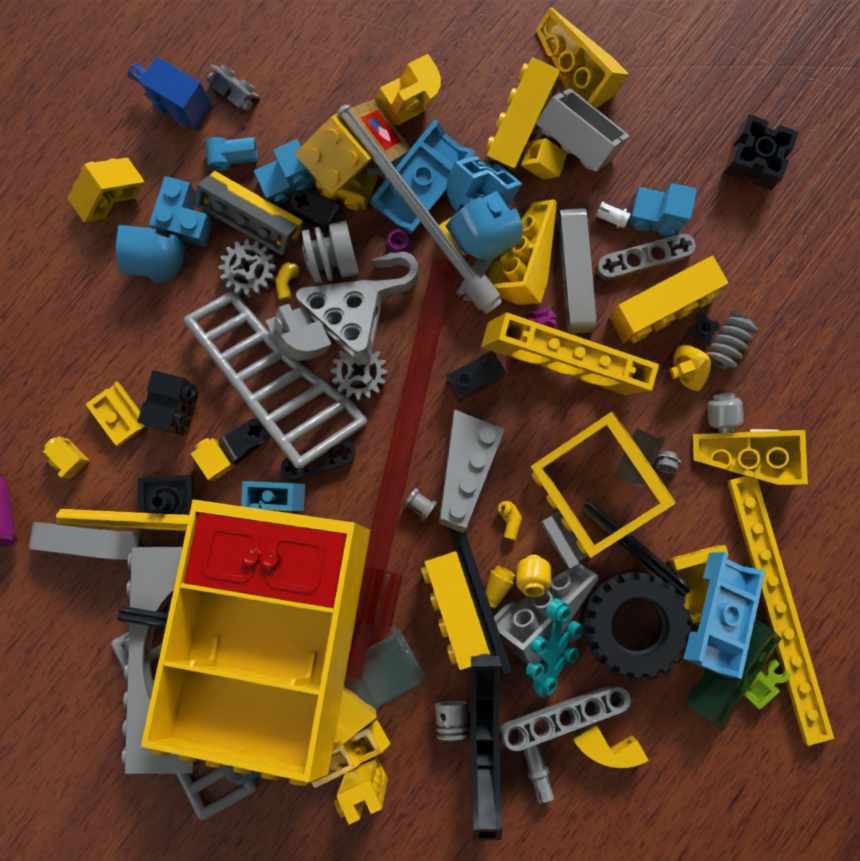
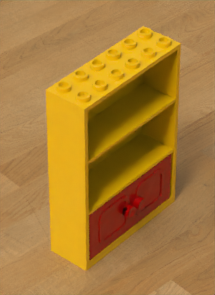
[141,500,371,786]

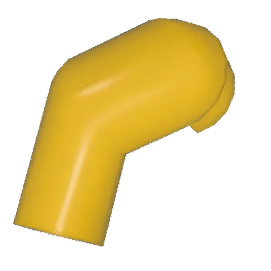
[275,262,300,301]
[498,501,522,540]

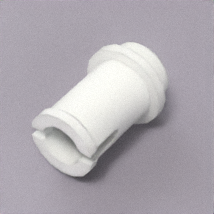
[596,201,631,229]

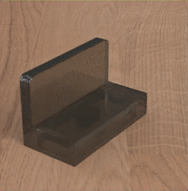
[613,428,666,488]

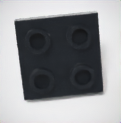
[138,475,194,531]

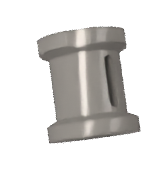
[402,488,437,522]

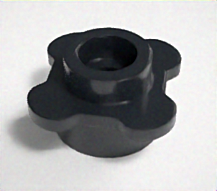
[688,313,720,344]

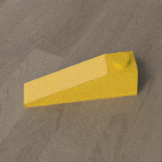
[536,8,629,108]
[487,199,557,305]
[693,430,808,485]

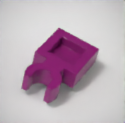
[525,308,558,330]

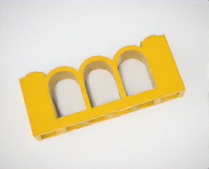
[481,312,659,395]

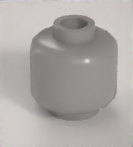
[707,393,744,433]

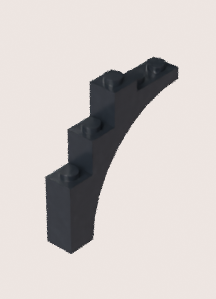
[469,654,502,841]

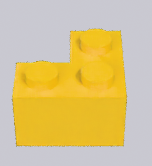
[67,158,145,223]

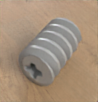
[706,311,759,370]

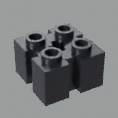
[723,114,799,190]
[137,370,198,436]

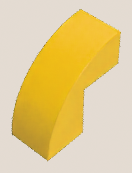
[569,723,649,768]

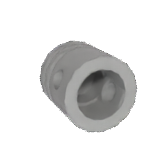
[435,701,469,741]

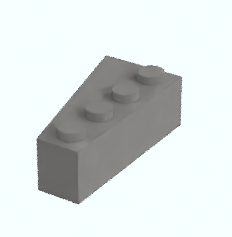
[438,410,505,533]

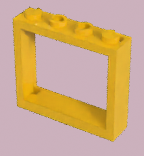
[531,412,676,558]

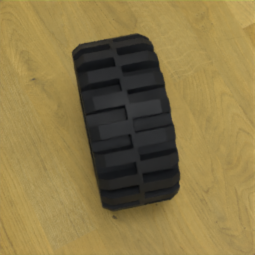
[581,572,692,680]

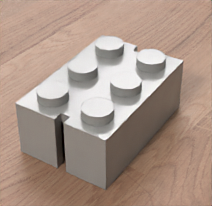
[536,88,630,172]

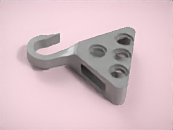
[296,251,419,364]

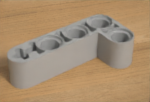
[29,522,141,560]

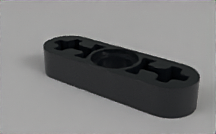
[281,440,356,480]

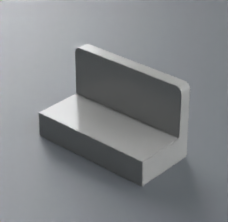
[540,511,589,569]

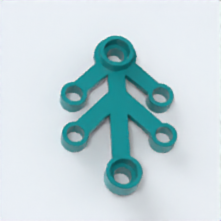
[526,598,584,697]

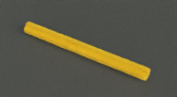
[56,509,189,531]

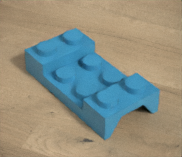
[370,119,475,236]
[684,552,765,679]

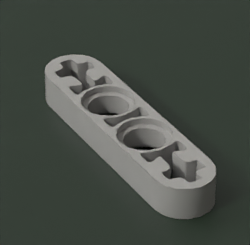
[596,234,696,280]

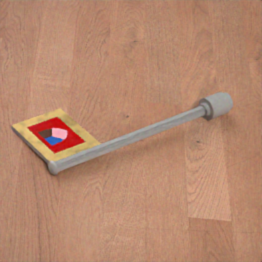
[337,99,502,314]

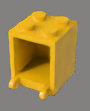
[295,114,373,196]

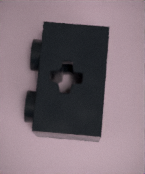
[446,351,506,402]

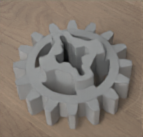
[218,239,277,297]
[330,350,388,401]

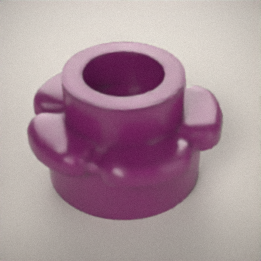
[386,229,411,252]

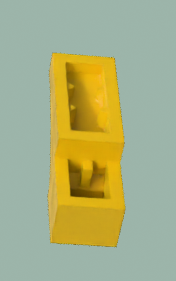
[311,720,391,788]

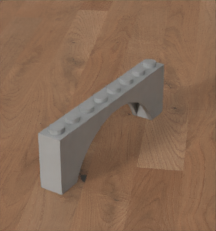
[122,547,199,774]

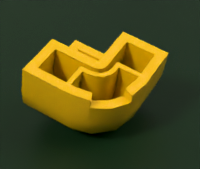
[375,54,441,125]

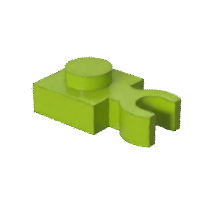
[739,660,790,709]

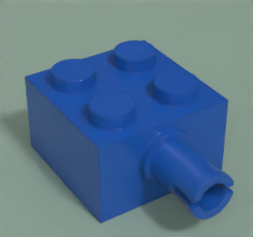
[127,56,212,130]

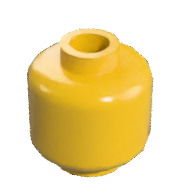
[516,555,552,597]

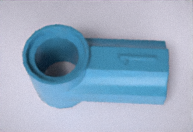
[205,137,258,171]

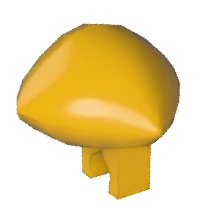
[669,345,711,391]

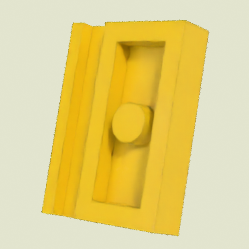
[86,382,146,447]

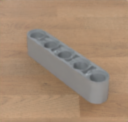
[558,208,596,334]
[499,685,631,751]

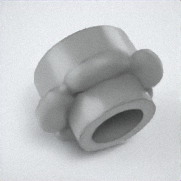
[655,451,681,473]

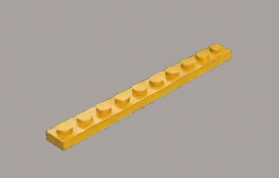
[727,476,834,746]

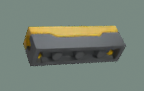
[194,171,303,256]

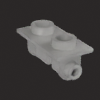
[207,64,260,111]

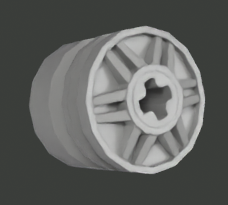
[302,220,359,285]

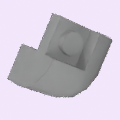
[265,304,331,361]

